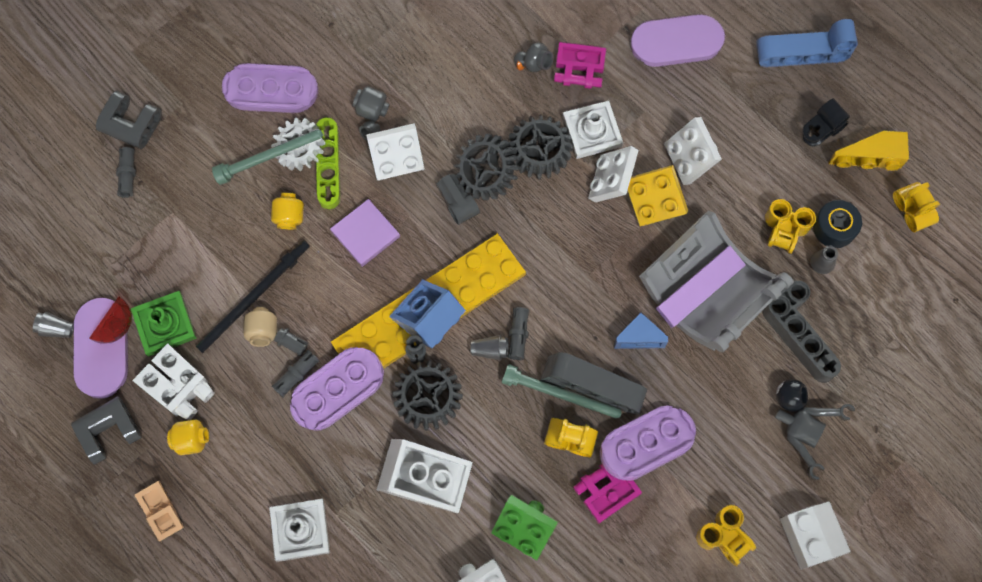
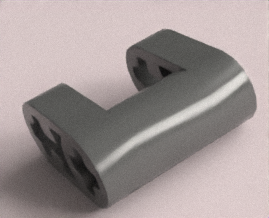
[96,91,162,149]
[71,396,142,465]

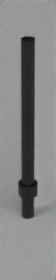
[195,240,310,353]

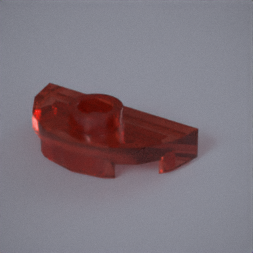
[89,296,132,344]

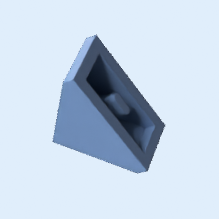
[614,313,668,349]

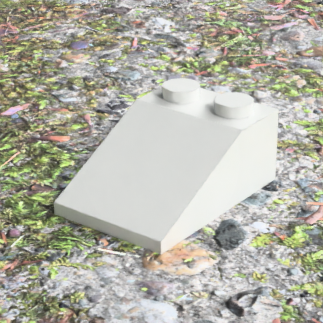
[377,439,473,513]

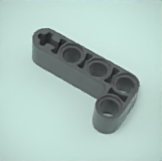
[763,281,841,383]
[540,352,647,415]

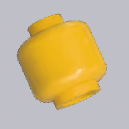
[271,193,304,230]
[167,420,209,455]

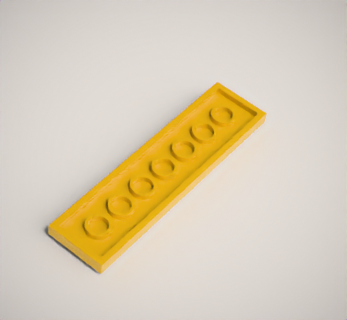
[331,233,526,369]

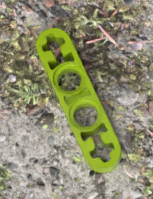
[316,118,340,210]

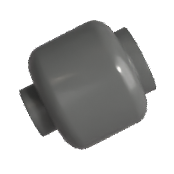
[352,86,390,121]

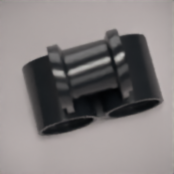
[803,98,850,147]

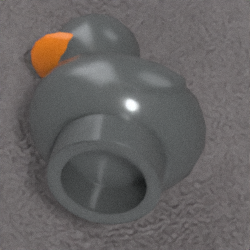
[514,43,554,72]

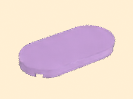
[631,15,725,67]
[222,64,318,113]
[74,298,128,398]
[290,347,384,430]
[600,406,696,480]

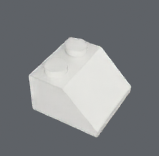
[780,501,850,570]

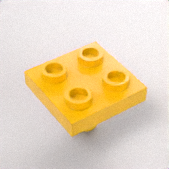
[628,165,688,226]

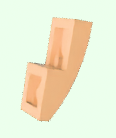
[135,481,184,542]

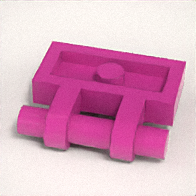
[554,42,606,89]
[573,463,642,524]

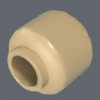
[243,307,277,347]

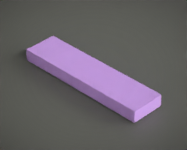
[656,246,745,328]

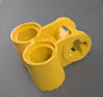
[893,182,940,233]
[765,199,816,254]
[544,418,598,457]
[696,505,756,566]

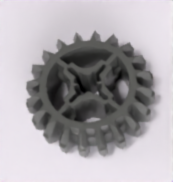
[508,115,573,179]
[454,134,520,201]
[393,361,463,431]

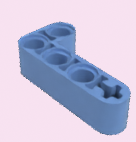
[756,19,858,67]

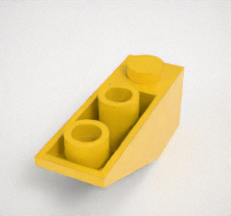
[829,131,909,171]

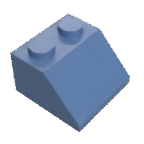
[389,279,466,348]

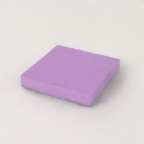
[330,199,400,267]

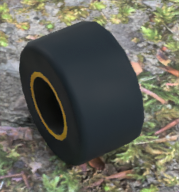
[813,200,863,248]

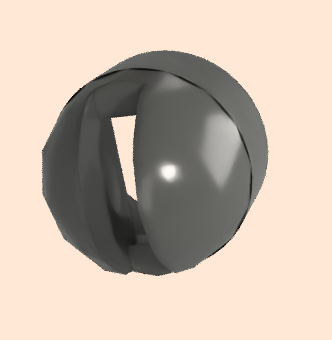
[359,121,381,141]

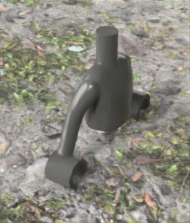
[775,404,855,480]

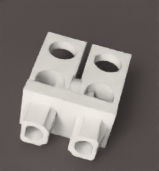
[133,343,215,420]

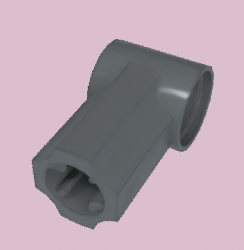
[436,174,480,225]

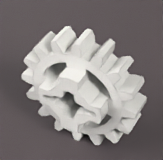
[271,118,325,171]

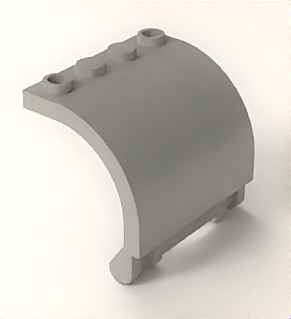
[639,210,794,353]

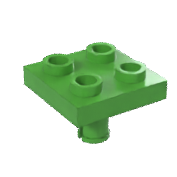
[131,291,197,357]
[491,495,558,560]

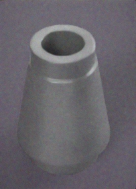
[810,246,838,274]
[33,312,74,338]
[471,335,509,360]

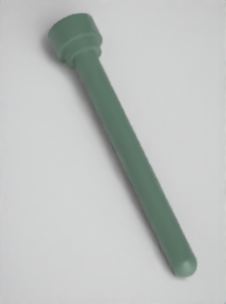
[212,129,323,185]
[502,364,622,418]

